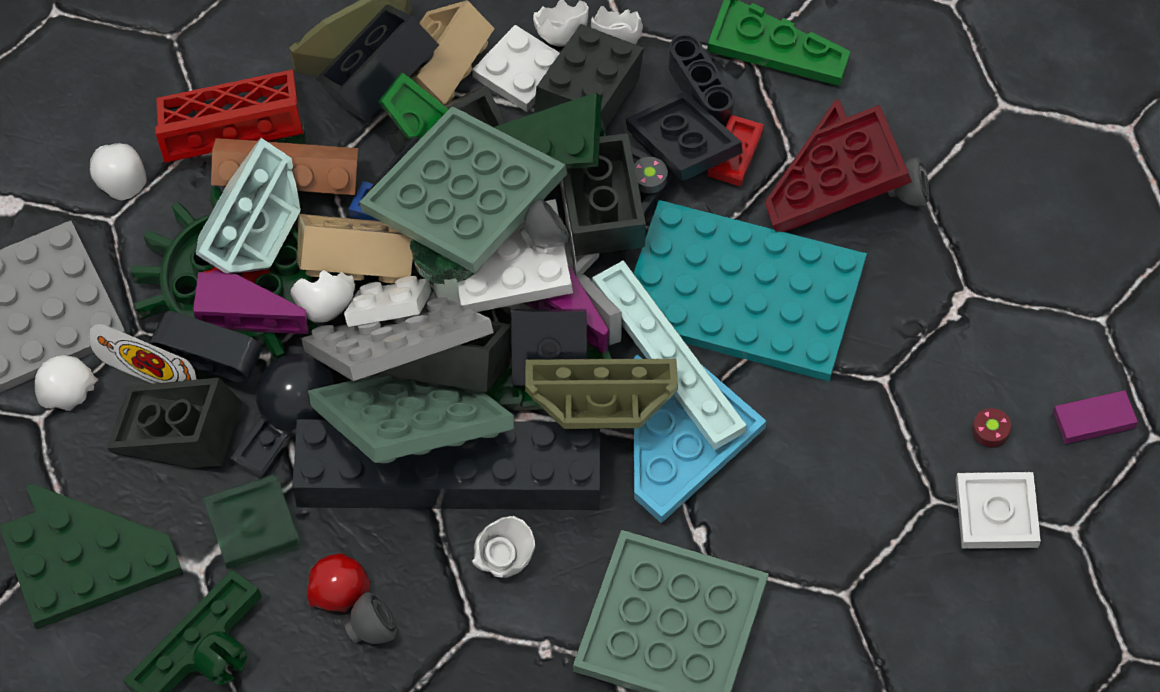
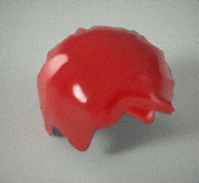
[307,553,371,612]

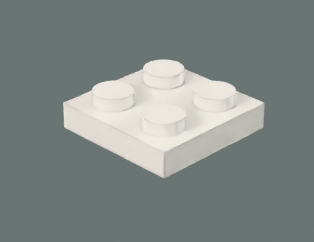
[472,25,560,112]
[344,276,432,327]
[956,472,1041,549]

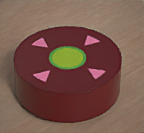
[972,408,1011,447]

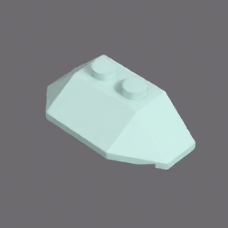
[196,138,301,274]

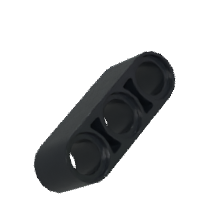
[669,34,734,127]
[149,311,263,383]

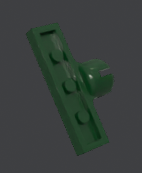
[123,569,262,692]

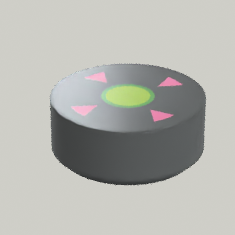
[634,157,668,193]

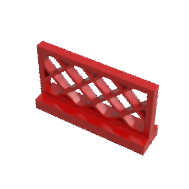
[155,69,303,163]

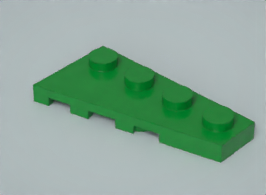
[707,0,850,86]
[379,73,449,140]

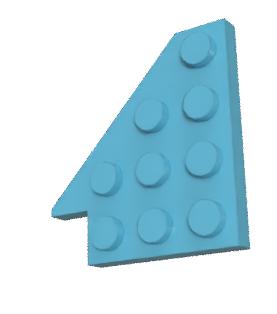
[634,355,767,523]

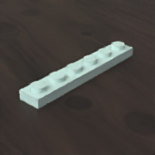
[592,261,747,450]

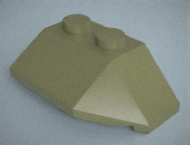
[289,0,412,76]
[525,359,678,429]

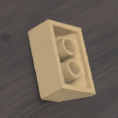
[409,0,495,105]
[297,214,415,283]

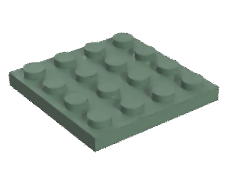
[359,106,567,273]
[308,374,514,463]
[573,530,769,692]

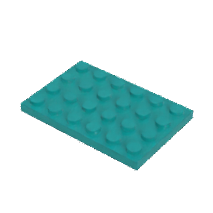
[622,200,867,382]

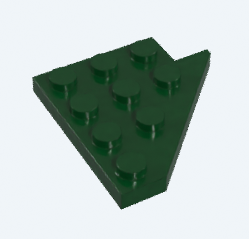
[0,483,183,629]

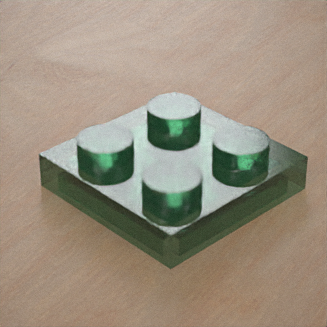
[203,474,300,569]

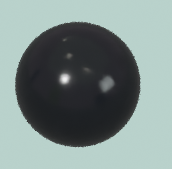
[256,353,338,437]

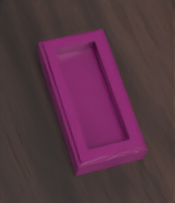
[1053,390,1138,444]

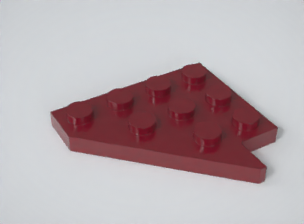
[765,99,912,232]

